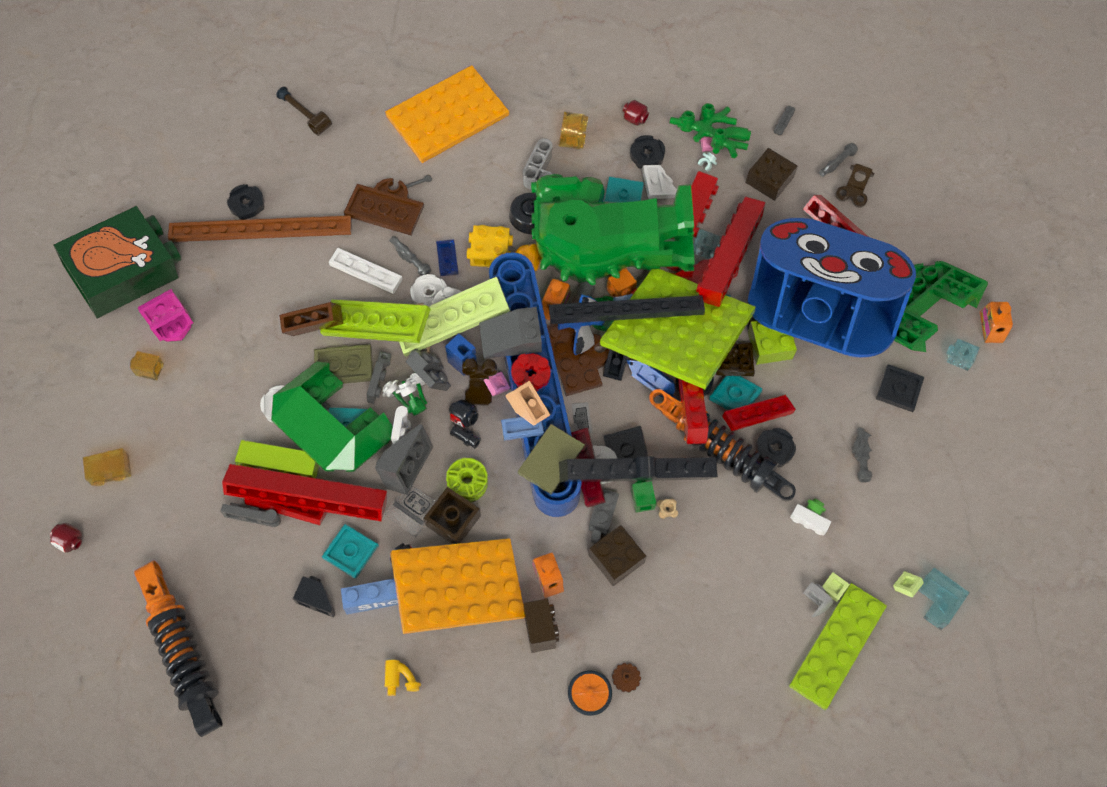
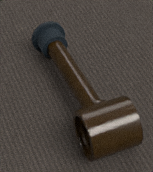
[276,86,332,136]

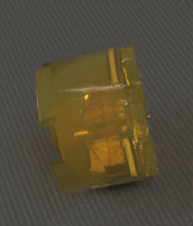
[559,111,588,150]

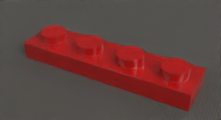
[722,395,796,431]
[245,498,327,526]

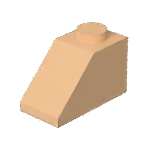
[505,381,550,425]

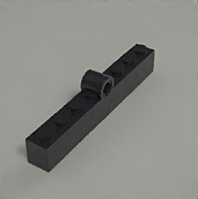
[559,456,718,482]

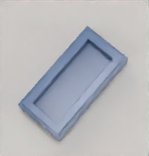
[501,417,544,441]

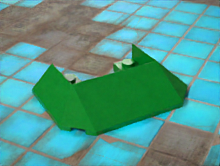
[894,261,988,352]
[271,361,393,472]

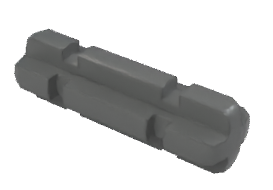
[774,105,795,135]

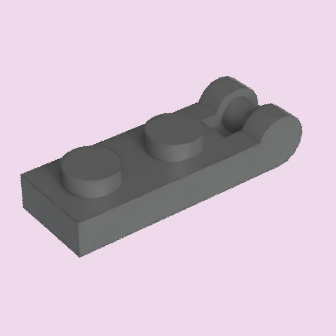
[221,503,281,527]

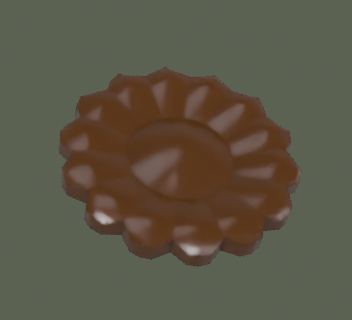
[612,663,641,693]

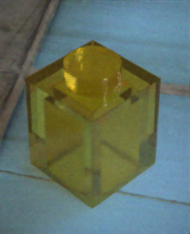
[130,351,164,381]

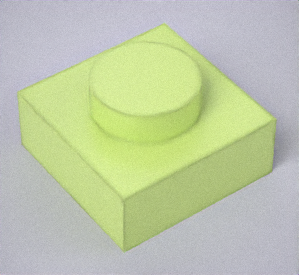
[893,571,924,598]
[822,572,850,602]

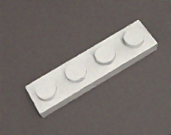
[329,248,403,294]

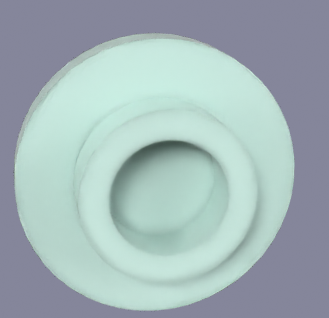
[698,152,717,172]

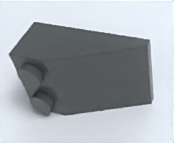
[479,307,542,359]
[375,424,433,495]

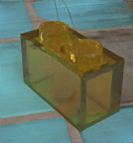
[83,448,131,486]

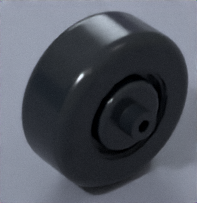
[509,193,536,235]

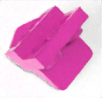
[138,289,193,342]

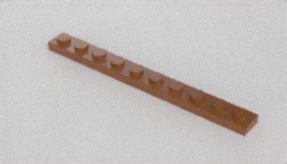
[168,215,352,242]

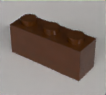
[279,302,343,336]

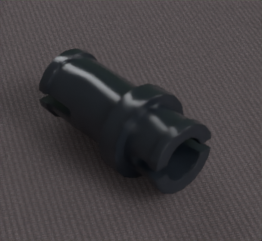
[450,424,481,449]

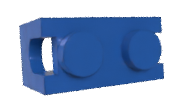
[445,333,477,376]

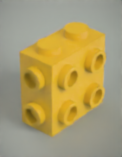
[467,225,513,267]

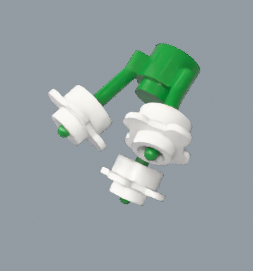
[382,372,428,416]

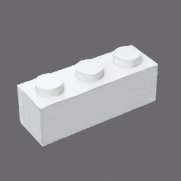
[790,504,831,536]

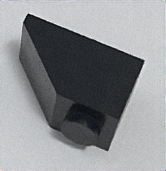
[603,349,628,381]
[292,576,335,618]

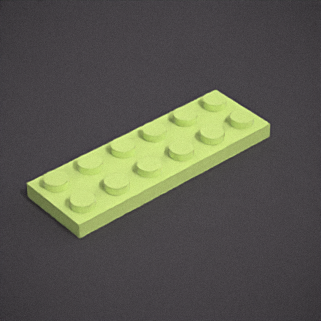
[399,277,510,357]

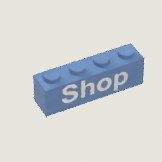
[341,579,398,615]

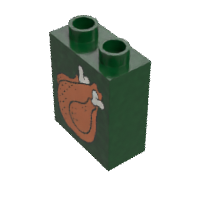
[53,206,181,319]

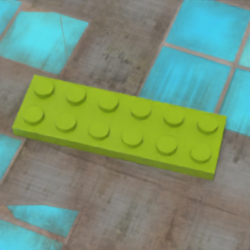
[320,299,431,343]
[789,583,887,710]

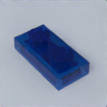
[436,239,459,277]

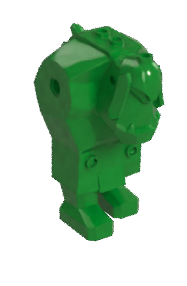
[531,174,695,285]

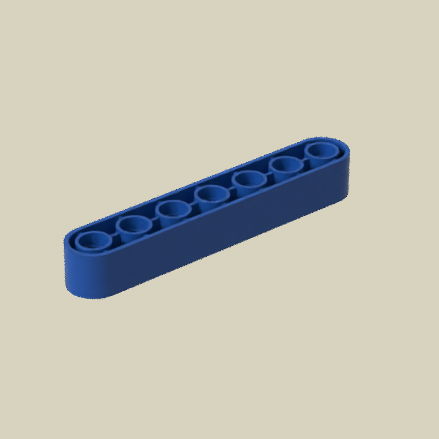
[489,253,582,517]

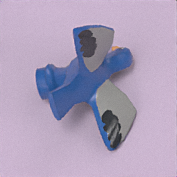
[558,294,605,355]

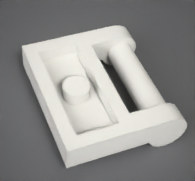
[391,406,411,444]

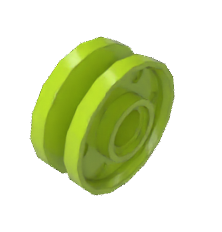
[446,458,488,502]

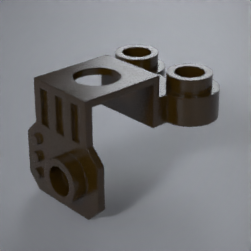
[836,163,875,208]
[462,358,497,405]

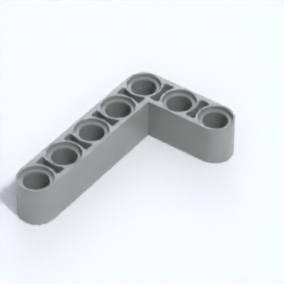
[523,138,605,202]

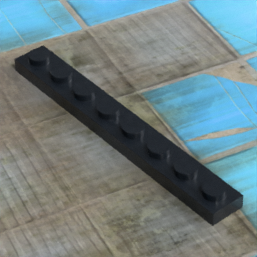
[549,295,705,324]

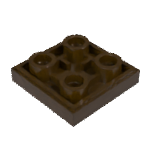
[716,343,755,377]

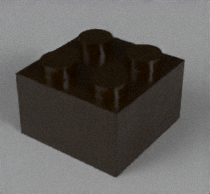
[745,148,798,201]
[423,487,481,544]
[588,525,647,586]
[523,598,560,653]

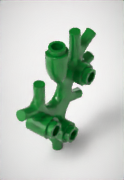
[669,103,751,158]

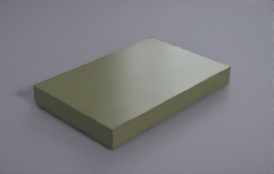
[314,344,373,384]
[518,424,585,495]

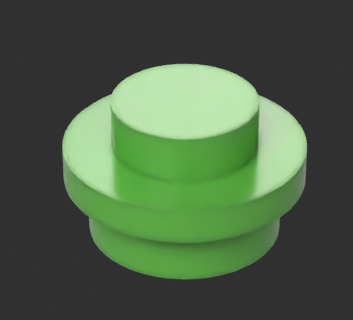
[806,498,826,515]

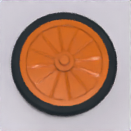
[568,670,612,716]

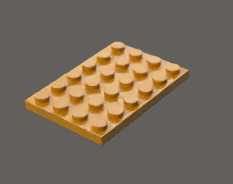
[385,65,509,163]
[390,538,526,634]

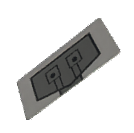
[572,402,592,433]

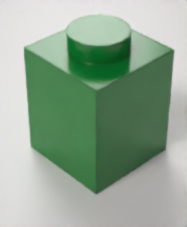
[631,481,657,513]

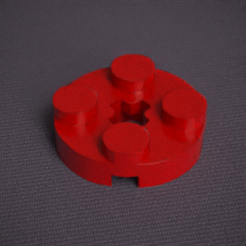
[511,354,551,391]

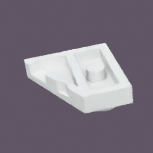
[642,165,677,199]

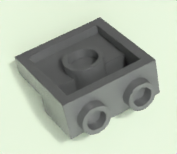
[405,349,451,391]

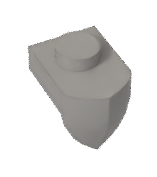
[803,582,833,617]

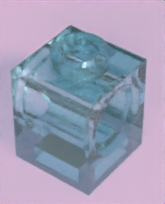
[693,229,721,259]
[946,339,980,371]

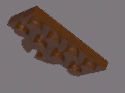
[344,178,424,236]
[547,324,610,396]

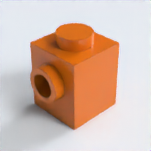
[607,268,637,297]

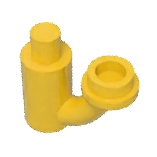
[384,660,421,696]

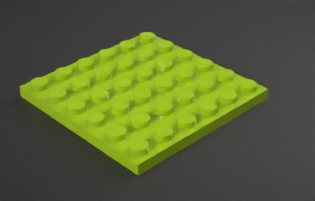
[600,269,756,389]

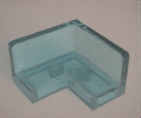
[918,568,970,630]

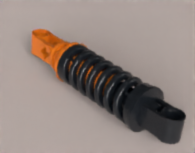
[649,389,796,502]
[134,560,223,737]

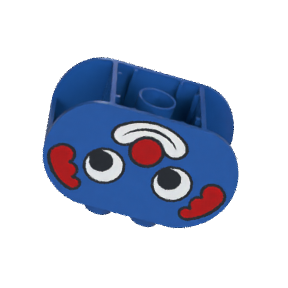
[747,218,916,358]

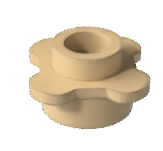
[657,499,678,519]

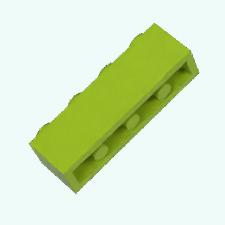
[235,440,319,478]

